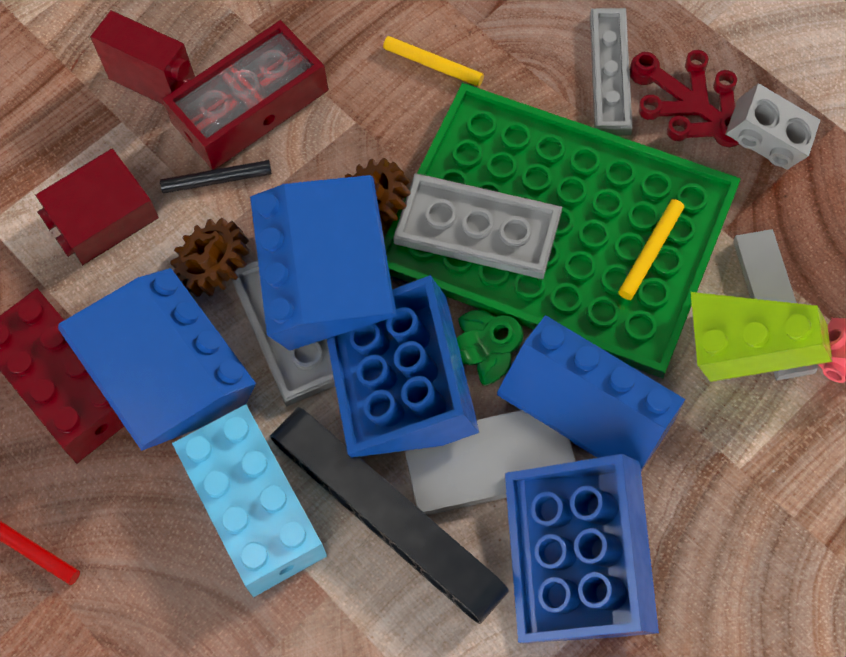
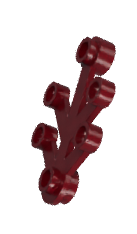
[630,50,739,148]

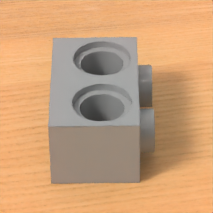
[726,83,820,170]

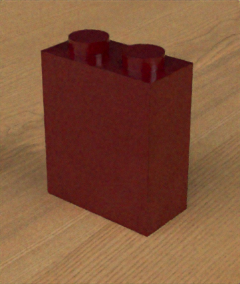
[90,10,195,106]
[35,148,159,266]

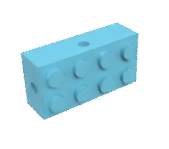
[172,404,327,598]

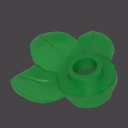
[457,310,523,386]

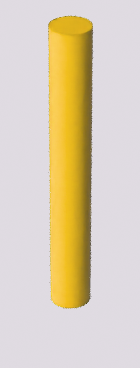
[383,36,484,87]
[618,199,685,300]

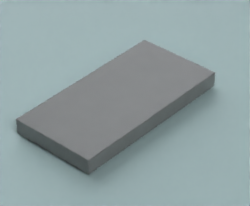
[393,173,562,279]
[232,260,335,407]
[404,410,575,516]

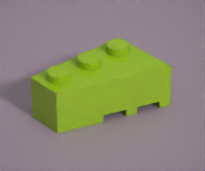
[691,292,832,382]

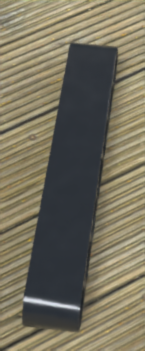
[270,407,509,624]

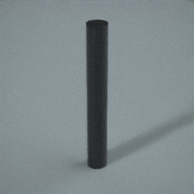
[160,160,272,194]

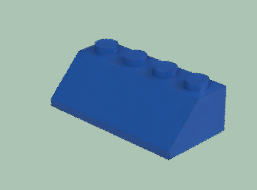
[497,315,685,472]

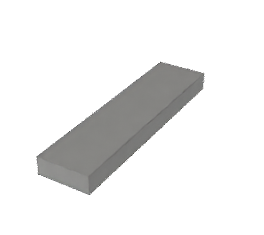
[590,8,632,135]
[733,229,818,381]

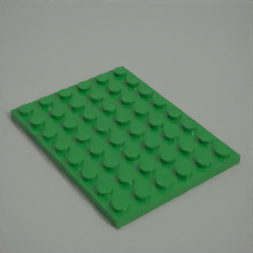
[384,83,741,379]

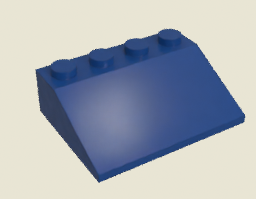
[250,175,397,351]
[58,268,256,451]
[327,275,480,458]
[505,454,659,643]

